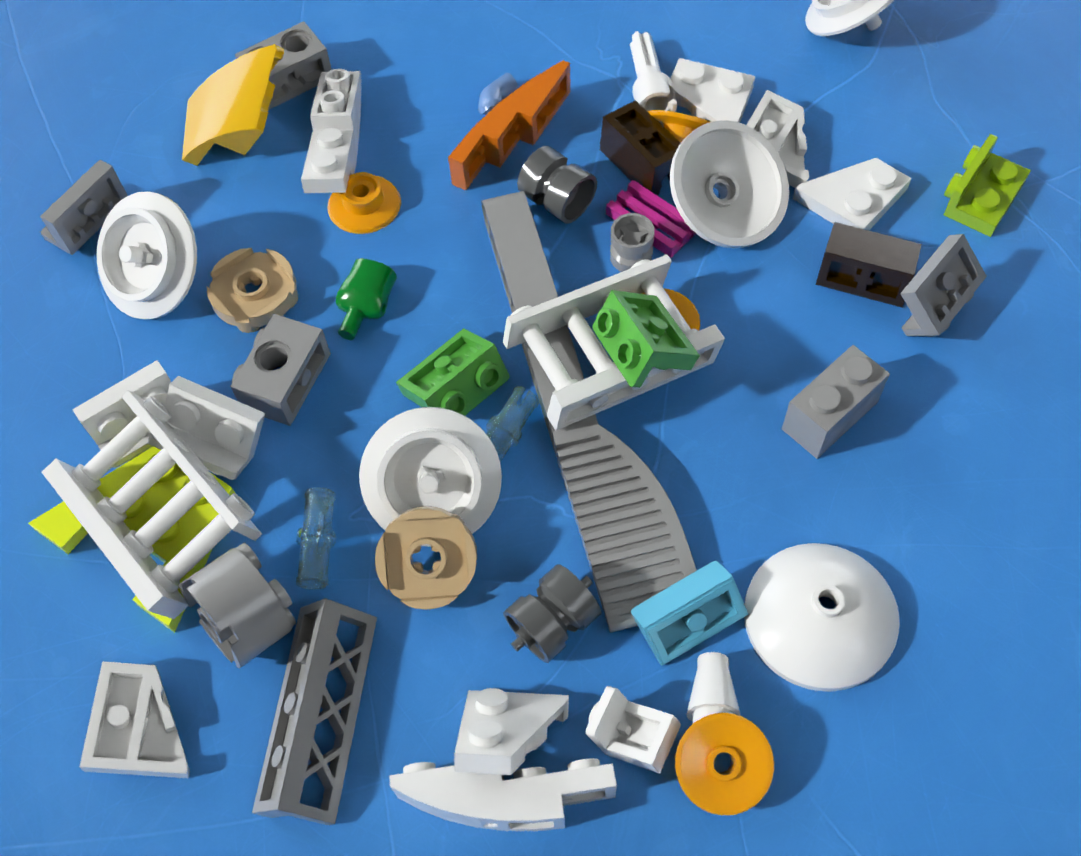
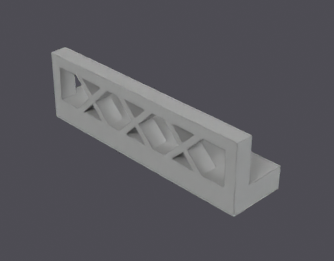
[252,598,377,825]

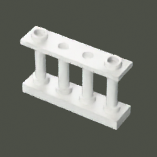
[503,254,725,431]
[42,390,262,619]

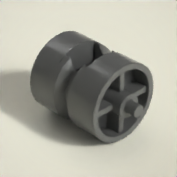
[503,564,601,663]

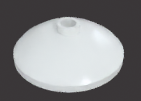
[670,120,789,248]
[744,543,900,692]

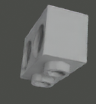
[235,21,332,110]

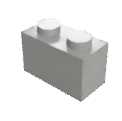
[782,345,890,459]

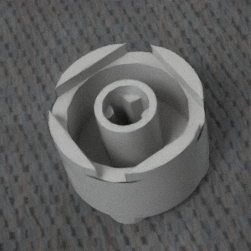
[179,543,296,669]

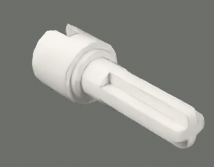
[630,31,677,112]

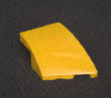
[182,44,284,166]

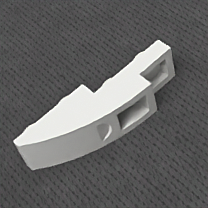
[301,69,361,193]
[389,758,617,831]

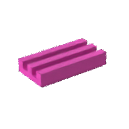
[606,180,696,258]

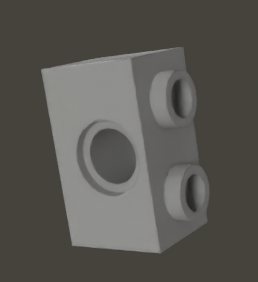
[230,314,331,426]

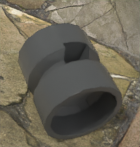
[517,146,597,224]

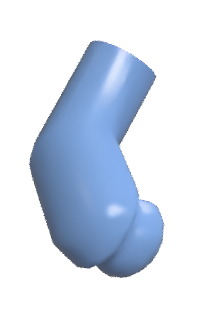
[478,73,518,115]

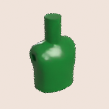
[336,258,397,340]

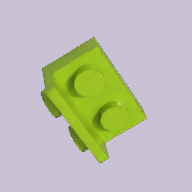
[944,134,1031,237]

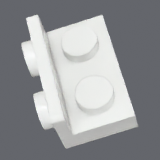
[72,360,171,468]
[148,376,266,480]

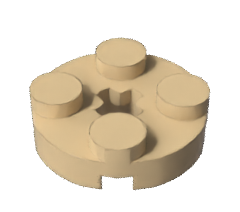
[207,248,298,333]
[375,506,477,609]

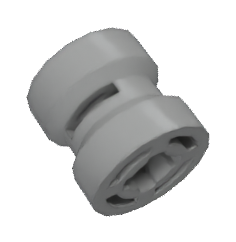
[610,213,654,272]

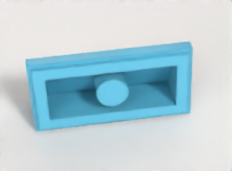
[631,561,749,666]

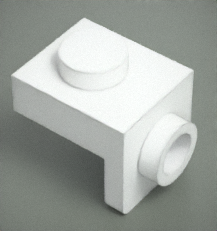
[586,686,682,774]

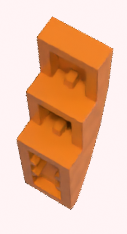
[448,60,571,190]

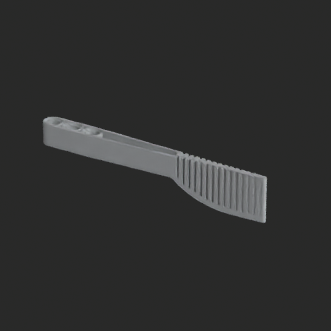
[481,191,697,633]

